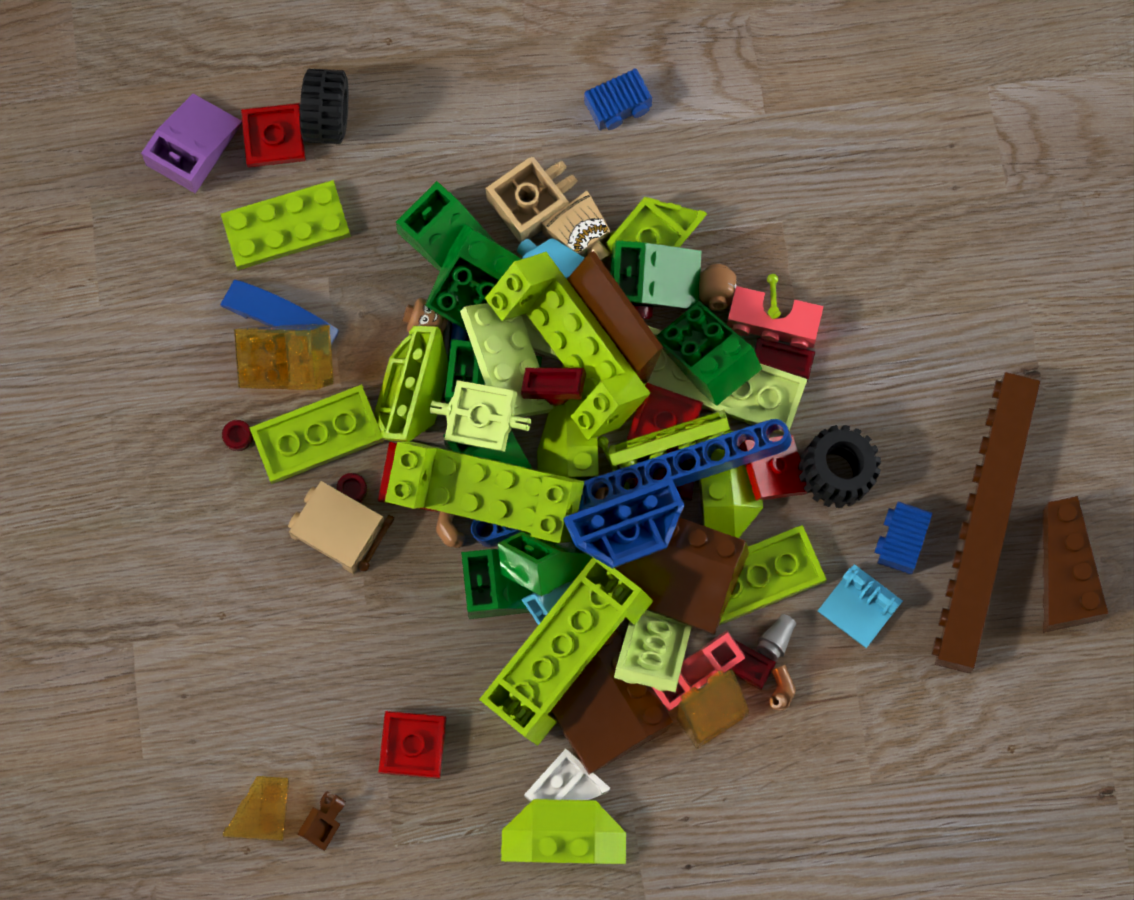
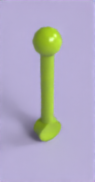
[767,274,781,319]
[597,436,630,490]

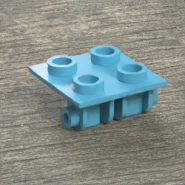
[817,564,903,648]

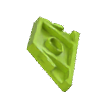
[606,197,707,255]

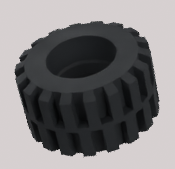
[300,68,349,144]
[798,425,881,508]

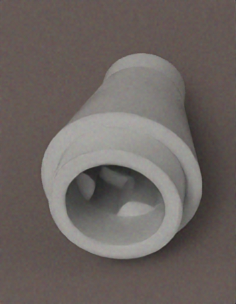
[756,614,797,661]

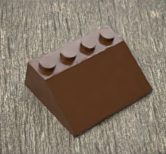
[567,251,663,384]
[615,517,749,635]
[551,629,673,775]

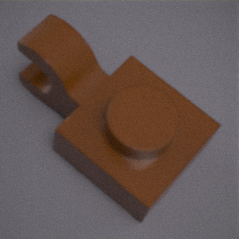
[297,791,346,851]

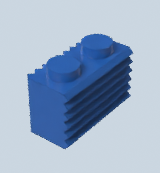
[584,68,652,130]
[874,502,932,574]

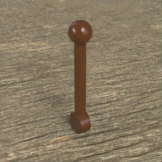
[358,515,395,572]

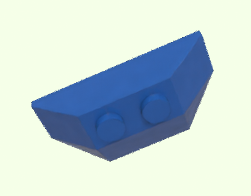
[563,478,684,569]

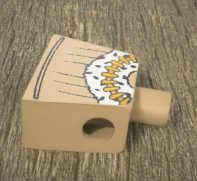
[542,191,612,264]

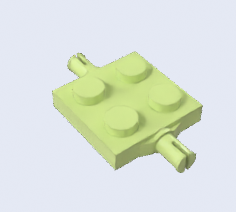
[430,380,531,452]

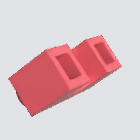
[727,286,824,349]
[652,630,745,711]

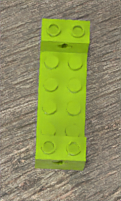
[485,252,650,440]
[385,441,585,543]
[479,557,653,746]

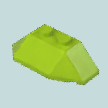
[374,326,449,442]
[695,429,763,538]
[501,799,626,864]

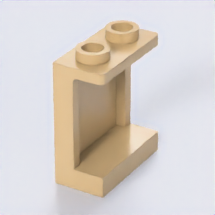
[288,481,384,574]

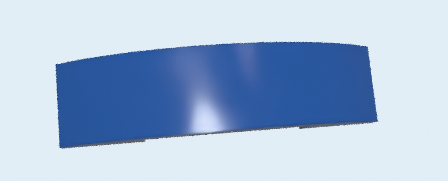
[220,279,339,357]

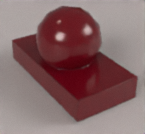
[521,368,586,406]

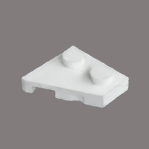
[524,748,610,802]

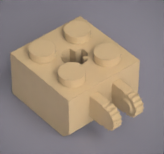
[486,157,578,243]

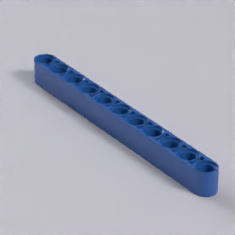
[471,419,792,548]

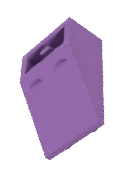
[141,94,242,194]

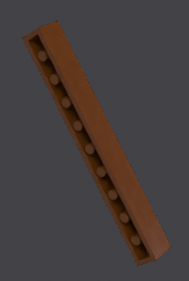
[931,372,1040,674]

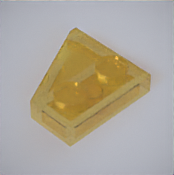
[223,776,289,842]

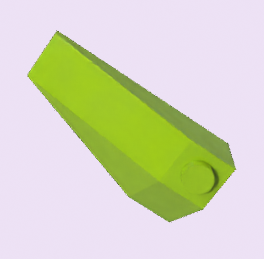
[537,365,599,480]

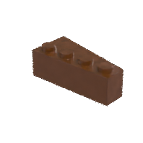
[1043,496,1108,633]

